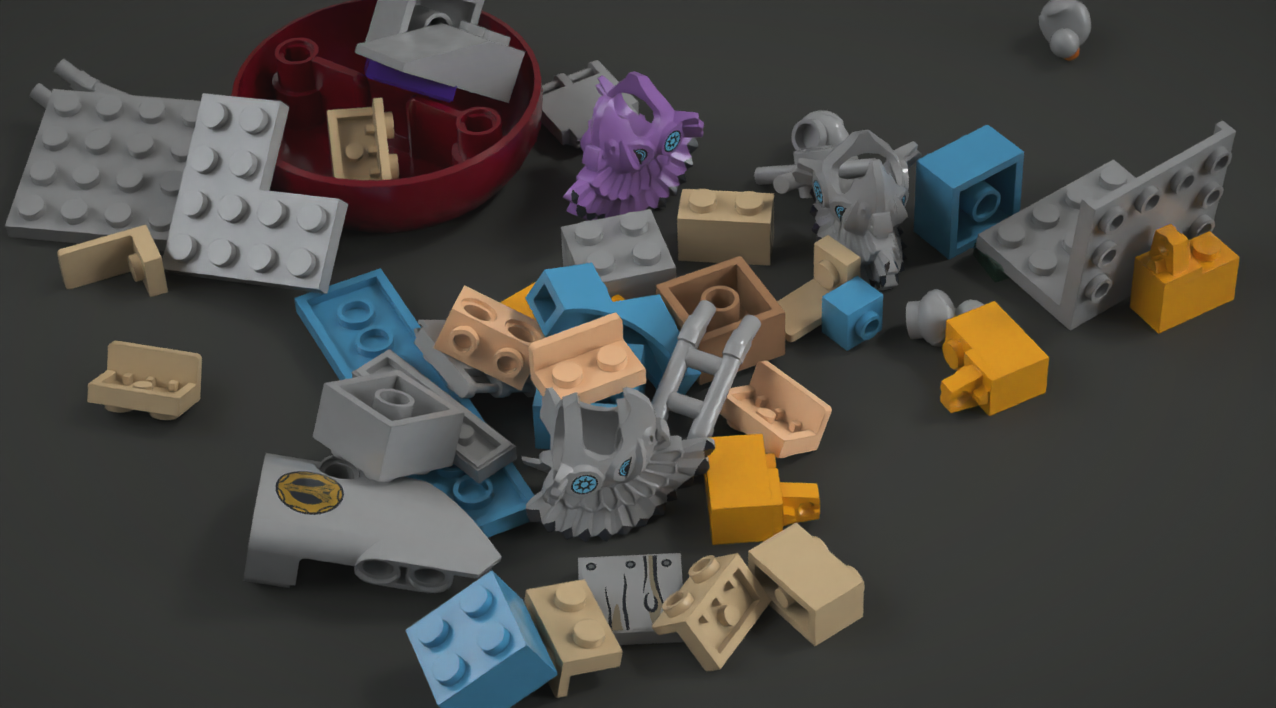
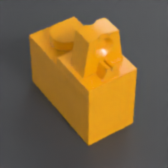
[1130,224,1240,334]
[940,301,1049,416]
[704,433,820,545]

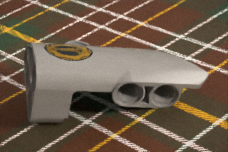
[243,453,502,593]

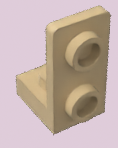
[57,225,168,297]
[777,235,861,342]

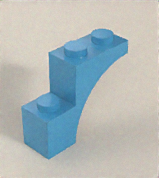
[525,263,701,395]

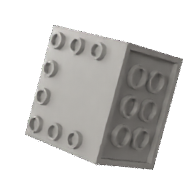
[976,120,1236,331]

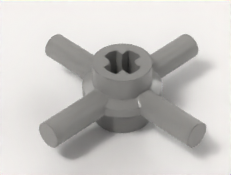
[754,146,876,198]

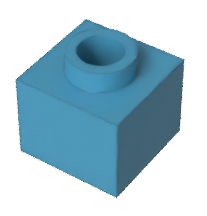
[822,276,883,351]

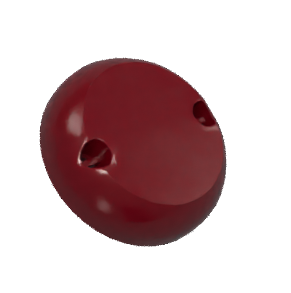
[231,0,543,233]

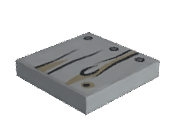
[578,553,684,645]

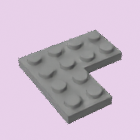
[162,93,348,294]

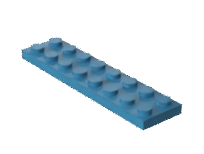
[294,268,535,537]

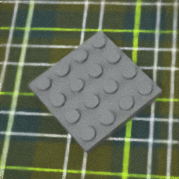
[5,89,201,251]

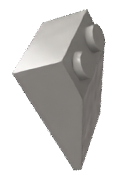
[355,20,525,103]

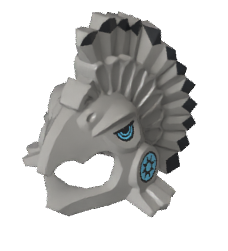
[792,130,921,291]
[522,387,716,542]

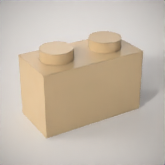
[677,189,774,266]
[748,523,865,646]

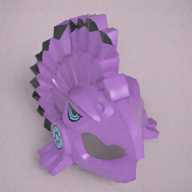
[563,71,704,221]

